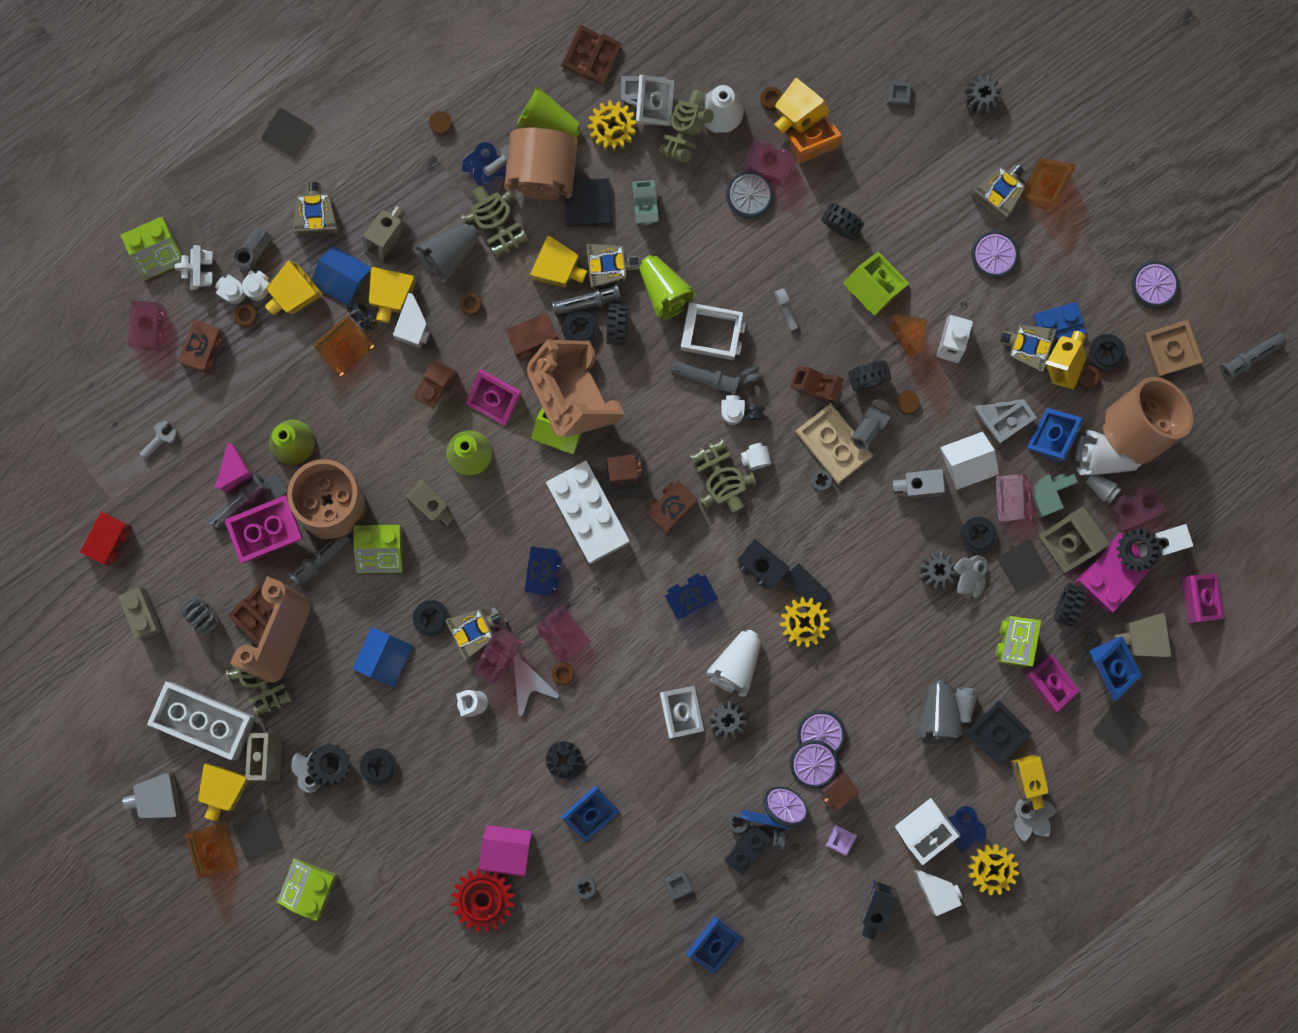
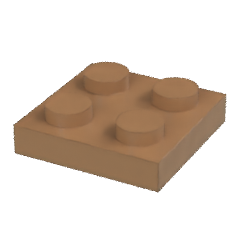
[1143,320,1203,377]

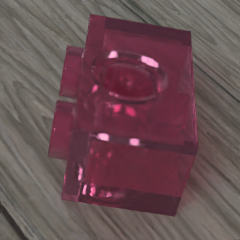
[743,140,796,187]
[128,301,166,351]
[473,629,523,684]

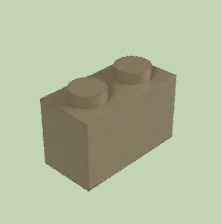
[118,587,162,640]
[245,733,282,782]

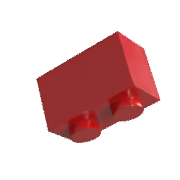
[80,511,131,566]

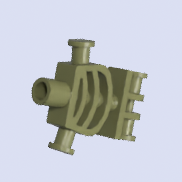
[659,89,714,163]
[461,186,529,259]
[689,438,756,513]
[226,642,293,719]

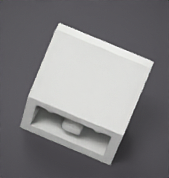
[895,798,961,865]

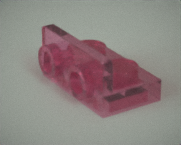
[996,474,1034,522]
[536,605,591,662]

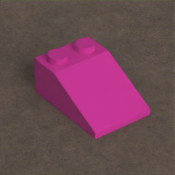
[225,495,303,563]
[1074,532,1150,613]

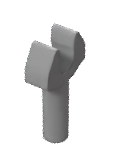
[483,145,509,176]
[774,289,798,331]
[140,421,178,459]

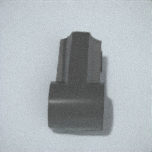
[233,226,273,272]
[850,404,891,450]

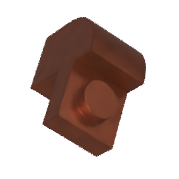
[413,360,458,409]
[790,366,844,402]

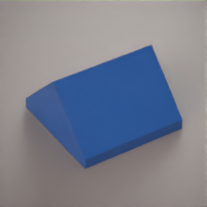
[312,246,372,305]
[1027,408,1085,464]
[352,627,414,687]
[1089,636,1142,701]
[561,785,620,843]
[686,915,743,974]

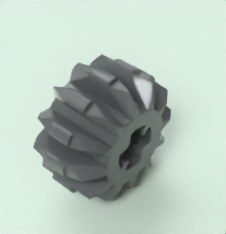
[964,75,1002,114]
[919,551,958,590]
[180,596,220,635]
[708,701,747,740]

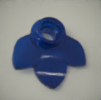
[462,142,506,186]
[948,806,987,853]

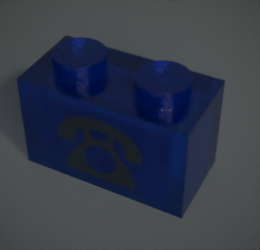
[524,546,562,597]
[664,573,718,621]

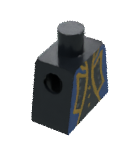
[861,880,897,940]

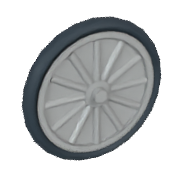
[726,171,774,218]

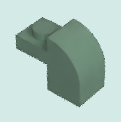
[632,180,659,225]
[1031,473,1077,519]

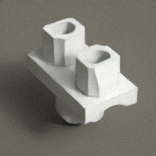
[175,245,212,290]

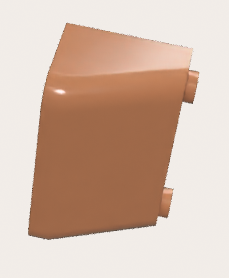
[527,340,625,437]
[230,576,311,682]

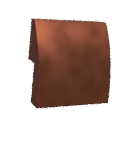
[560,24,622,84]
[227,581,274,645]

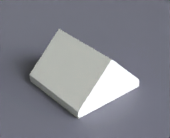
[636,75,674,126]
[940,432,999,490]
[660,686,704,739]

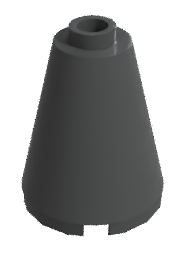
[416,224,479,283]
[917,680,963,746]

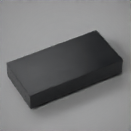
[782,563,831,605]

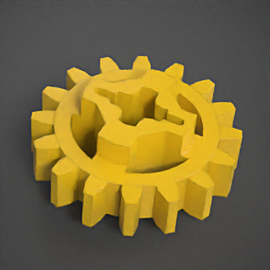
[588,100,636,151]
[780,597,830,647]
[967,844,1019,895]

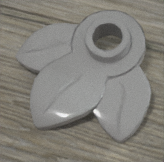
[954,556,988,598]
[291,752,337,793]
[1014,798,1057,841]

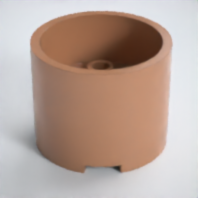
[504,128,578,200]
[1103,377,1193,464]
[287,459,366,539]

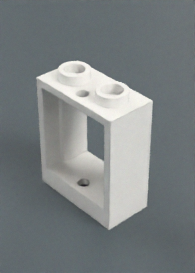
[681,302,746,361]

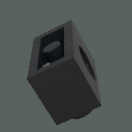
[736,539,790,590]
[723,823,772,875]

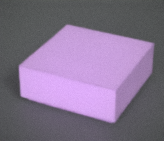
[826,825,857,856]

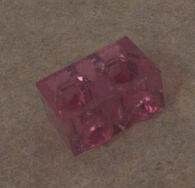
[1109,486,1167,532]

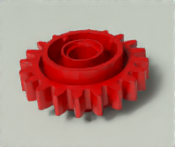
[450,867,515,932]

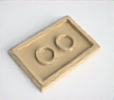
[795,403,874,484]

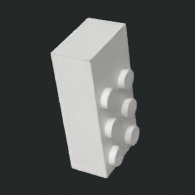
[546,461,630,564]
[147,682,256,760]

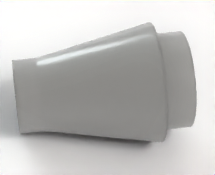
[1086,475,1121,504]
[954,688,977,722]

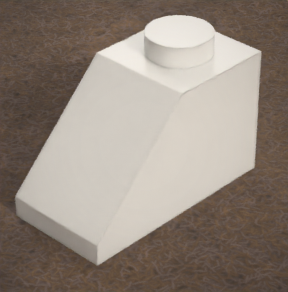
[393,293,430,348]
[914,870,963,916]

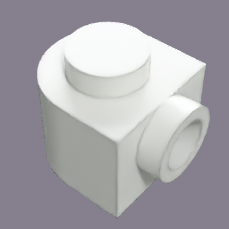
[242,270,270,301]
[215,274,246,304]
[721,395,745,425]
[741,443,772,471]
[456,690,488,717]

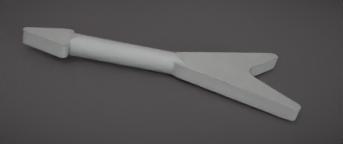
[491,608,559,716]

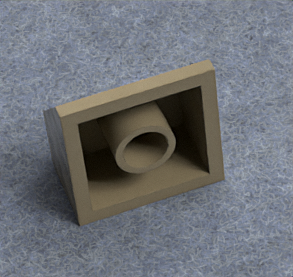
[1039,506,1110,573]

